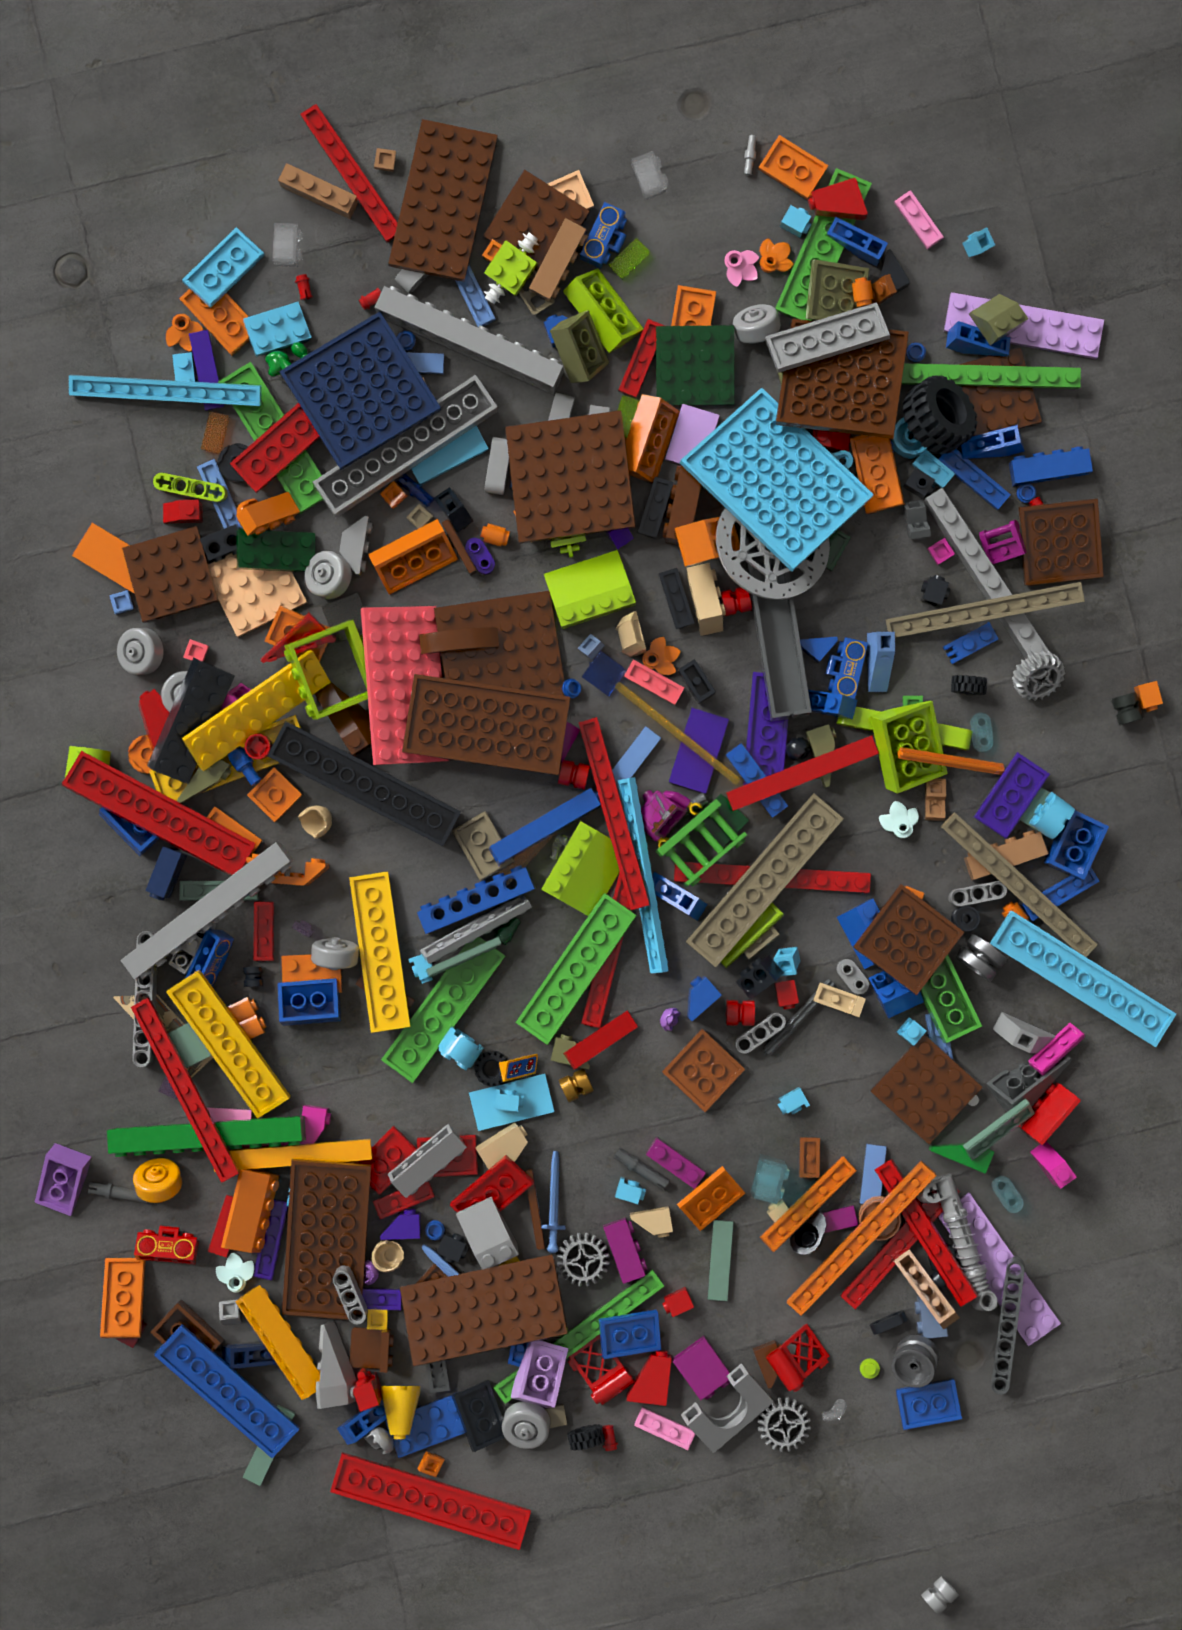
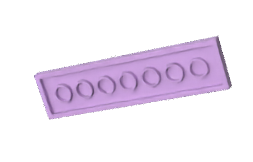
[944,292,1104,359]
[938,1193,1061,1346]

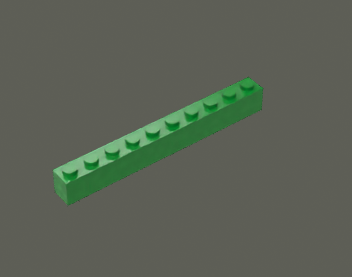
[107,1116,306,1157]

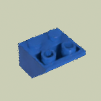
[868,971,924,1018]

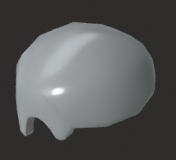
[363,1427,394,1454]

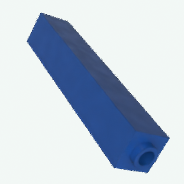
[489,788,601,866]

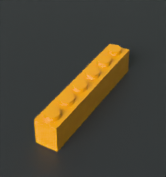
[235,1285,320,1400]

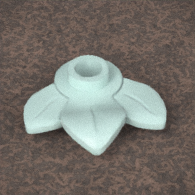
[879,801,919,839]
[216,1253,254,1293]

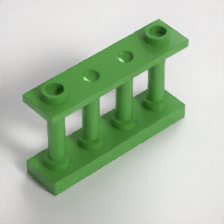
[655,799,747,887]

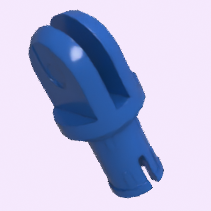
[228,746,262,786]

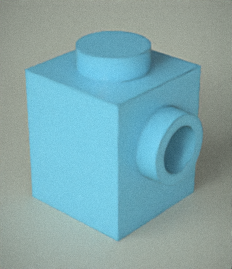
[780,205,812,238]

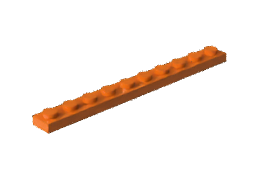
[787,1161,936,1316]

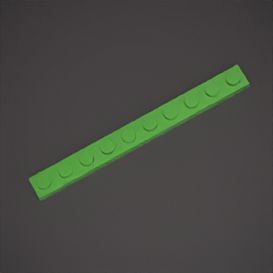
[901,363,1081,389]
[494,1269,664,1404]

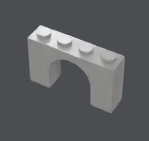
[681,1363,774,1453]

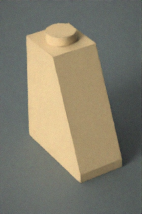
[475,1122,528,1169]

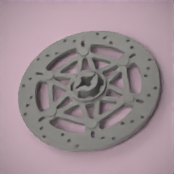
[716,508,830,600]

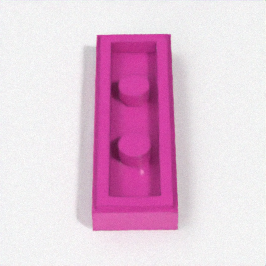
[1028,1023,1085,1076]

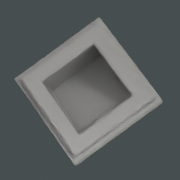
[219,1299,241,1325]

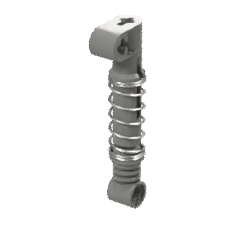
[916,1174,998,1311]

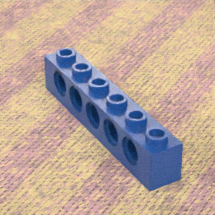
[417,865,536,934]

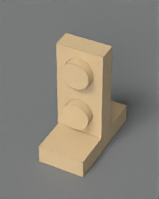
[813,983,866,1017]

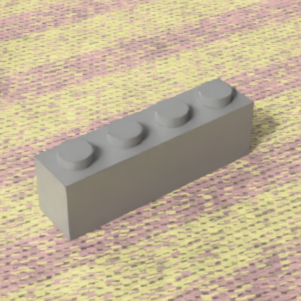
[388,1124,467,1198]

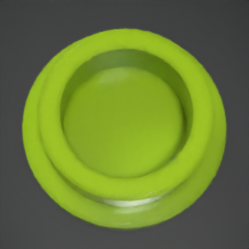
[860,1358,880,1379]

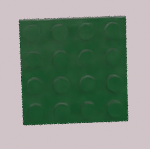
[656,325,734,405]

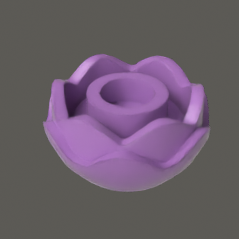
[660,1008,680,1031]
[364,1260,378,1285]

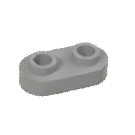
[836,959,869,994]

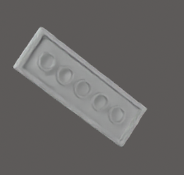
[765,302,890,373]

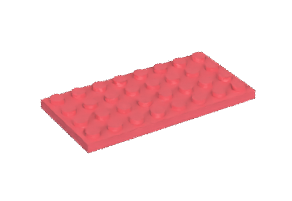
[361,606,449,765]

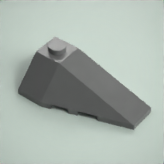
[986,1055,1072,1112]

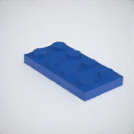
[385,1392,465,1458]

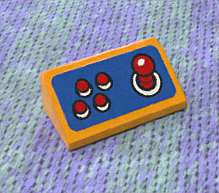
[499,1054,538,1082]

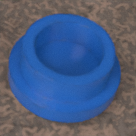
[397,331,416,351]
[906,343,926,362]
[1016,483,1036,503]
[562,679,581,698]
[425,1220,445,1240]

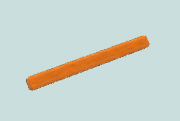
[897,747,1005,775]

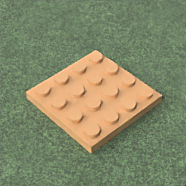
[209,553,308,638]

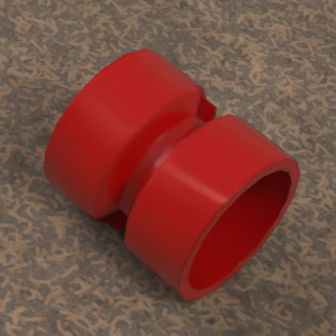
[720,587,752,617]
[244,734,273,760]
[558,759,590,790]
[726,1000,755,1026]

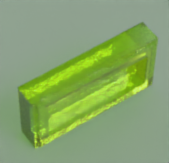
[609,238,650,280]
[618,395,640,438]

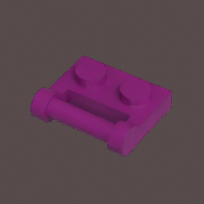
[979,520,1027,565]

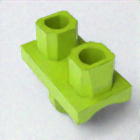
[550,535,586,558]

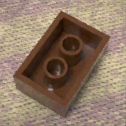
[151,1300,224,1352]

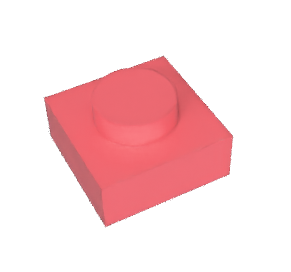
[183,639,209,661]

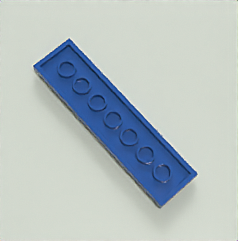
[154,1324,299,1458]

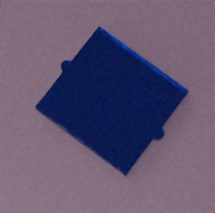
[582,651,627,696]

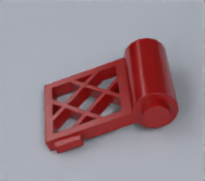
[766,1324,829,1392]
[568,1334,635,1405]

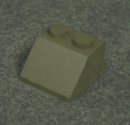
[969,294,1029,346]

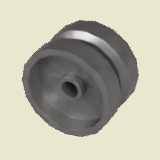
[956,934,1007,982]
[891,1335,940,1387]

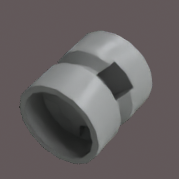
[921,1576,959,1615]

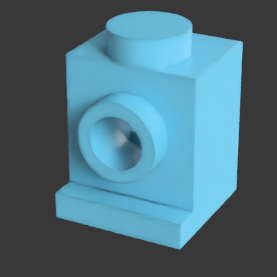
[962,228,995,257]
[774,947,801,976]
[408,954,433,983]
[897,1017,926,1046]
[778,1087,810,1115]
[494,1088,524,1112]
[615,1177,646,1204]

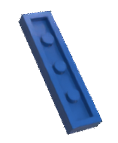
[938,449,1011,510]
[725,743,788,818]
[1021,867,1099,921]

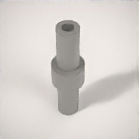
[744,135,757,176]

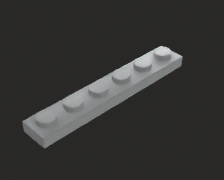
[420,894,532,964]

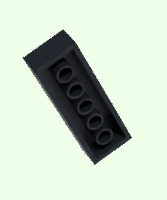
[147,658,235,784]

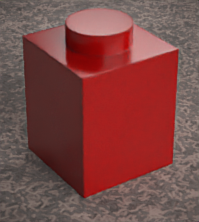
[774,979,799,1010]
[662,1287,694,1317]

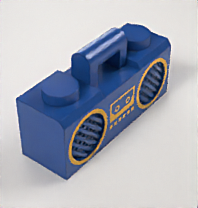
[580,202,627,269]
[825,637,868,699]
[185,929,234,987]

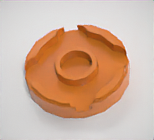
[128,735,153,774]

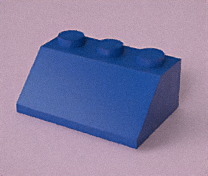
[99,808,159,857]
[1044,810,1109,880]
[837,899,880,969]
[687,976,722,1021]
[278,978,341,1026]

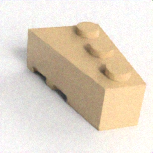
[686,563,726,636]

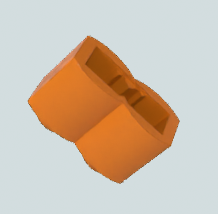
[227,997,267,1039]

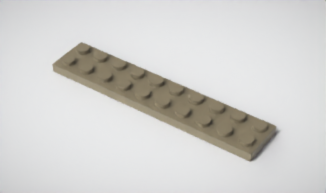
[686,793,844,968]

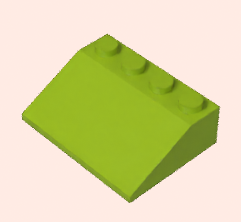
[544,550,636,629]
[870,700,948,794]
[541,821,620,916]

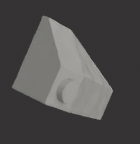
[316,1321,357,1409]

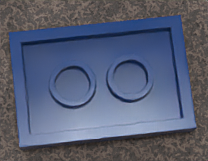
[599,1310,661,1359]
[895,1378,962,1430]

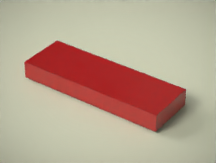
[253,902,274,961]
[373,1181,435,1220]
[208,1194,233,1258]

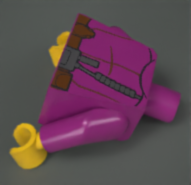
[641,790,702,847]

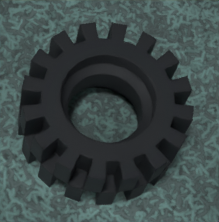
[951,675,987,695]
[474,1050,508,1087]
[567,1424,605,1451]

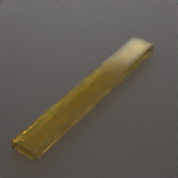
[614,682,741,787]

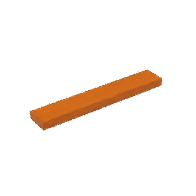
[760,1156,856,1252]

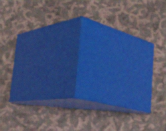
[800,637,838,663]

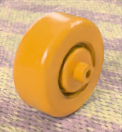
[133,1158,182,1203]

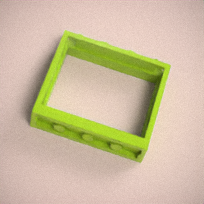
[284,620,368,719]

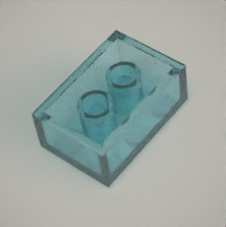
[750,1154,790,1204]

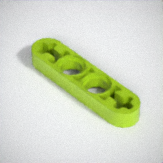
[153,473,228,502]

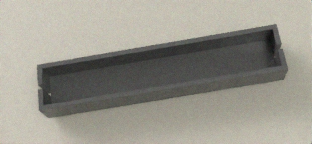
[745,531,811,722]

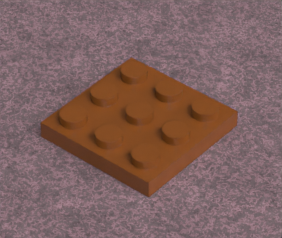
[662,1029,745,1112]

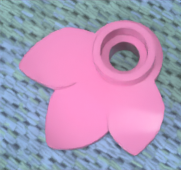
[724,250,759,287]

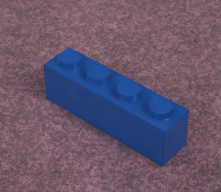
[1009,446,1093,487]

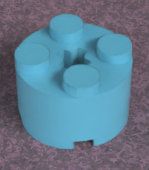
[891,417,927,459]
[1029,792,1075,839]
[438,1026,484,1070]

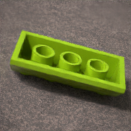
[563,268,643,353]

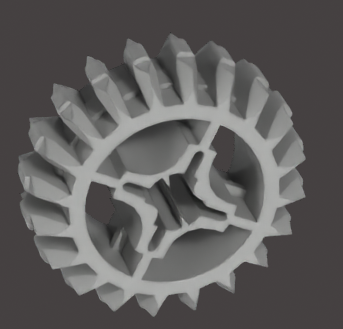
[1012,650,1066,701]
[557,1232,610,1286]
[757,1397,811,1452]

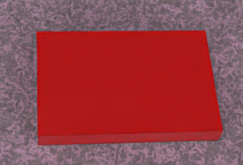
[358,1126,417,1195]
[417,1135,478,1177]

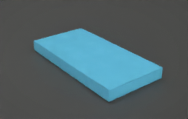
[182,227,265,308]
[412,426,489,485]
[469,1073,555,1131]

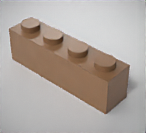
[278,163,359,220]
[529,218,588,301]
[964,830,1048,880]
[894,1249,960,1329]

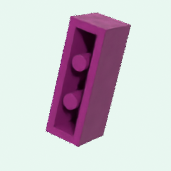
[646,1137,706,1189]
[603,1217,648,1284]

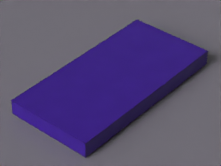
[669,708,729,794]
[973,752,1050,839]

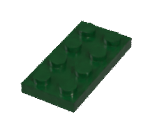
[237,529,315,572]

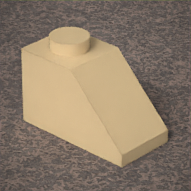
[630,1206,673,1237]

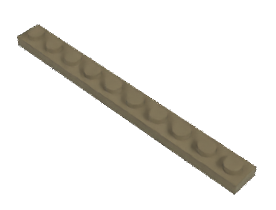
[886,582,1085,638]
[941,812,1098,957]

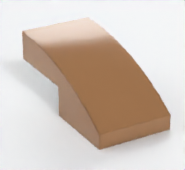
[925,778,946,821]

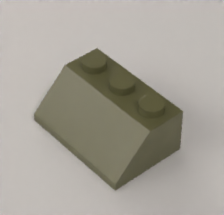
[550,310,609,383]

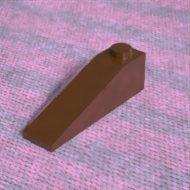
[315,682,372,756]

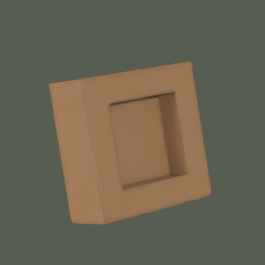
[374,148,397,172]

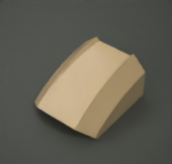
[616,611,646,657]

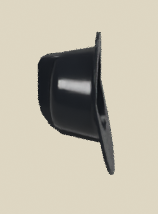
[790,1210,826,1255]

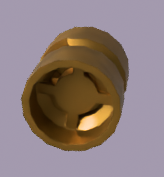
[559,1068,594,1103]

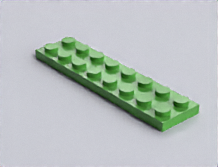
[776,168,872,321]
[218,362,323,514]
[516,893,637,1045]
[381,937,505,1083]

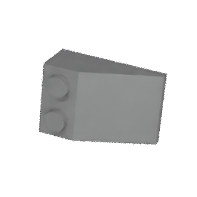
[456,1196,519,1270]

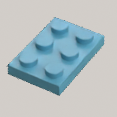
[243,302,311,357]

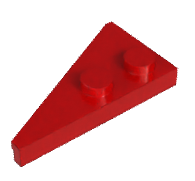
[260,612,336,663]

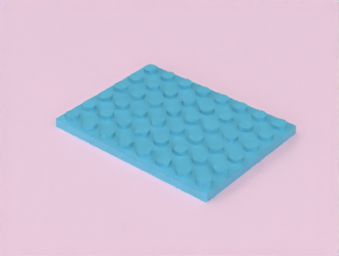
[680,388,874,572]

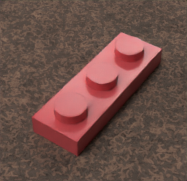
[624,659,684,705]

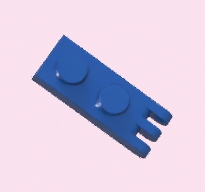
[943,622,998,664]

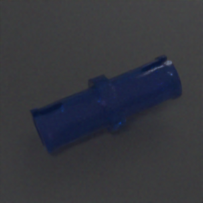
[397,473,435,508]

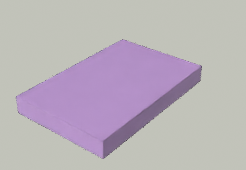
[665,404,719,465]

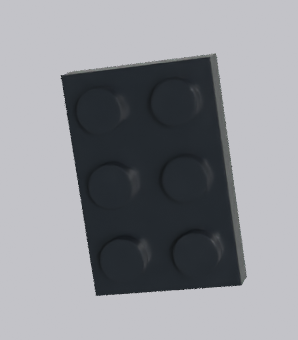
[451,1380,505,1452]

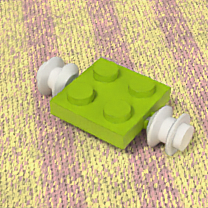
[484,233,539,304]

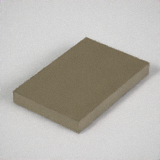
[452,811,515,881]

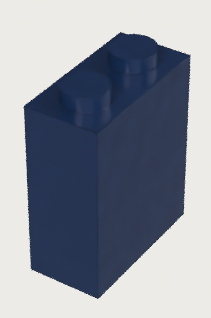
[145,847,187,900]

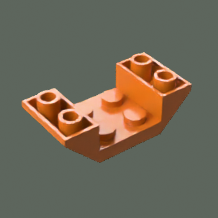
[675,517,740,566]
[246,854,330,886]

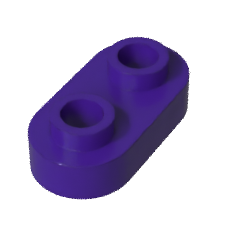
[465,538,495,575]

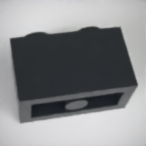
[678,659,716,704]

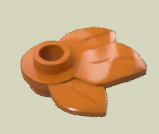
[759,239,794,273]
[166,314,203,352]
[642,637,680,675]

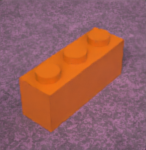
[236,492,300,536]

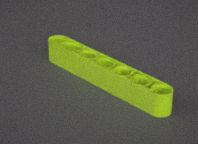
[837,707,973,750]

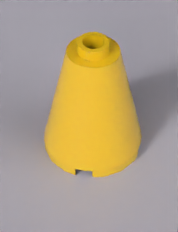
[381,1386,420,1439]

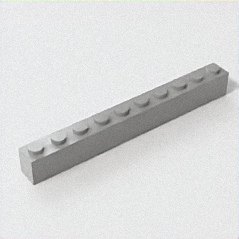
[923,488,1049,659]
[120,842,294,979]

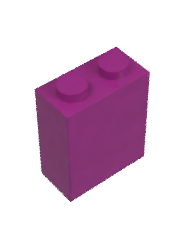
[672,1335,730,1401]

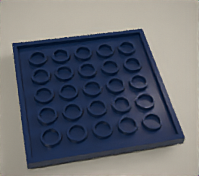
[279,312,441,470]

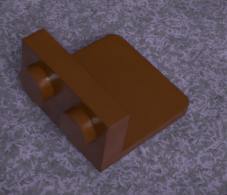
[350,1327,394,1373]

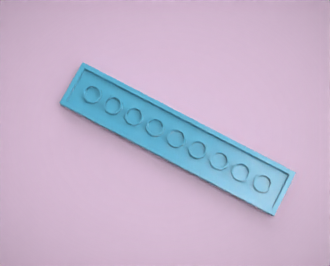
[990,910,1176,1047]

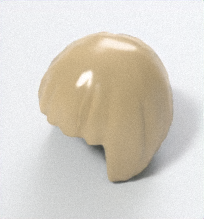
[298,805,332,839]
[371,1240,404,1273]

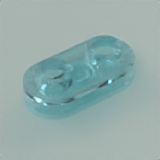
[970,713,993,752]
[992,1176,1024,1213]

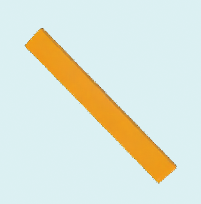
[214,1139,372,1172]

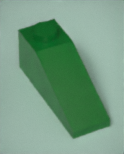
[929,1143,994,1174]

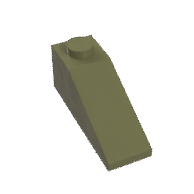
[805,724,837,788]
[177,759,231,804]

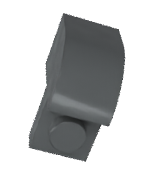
[903,500,931,540]

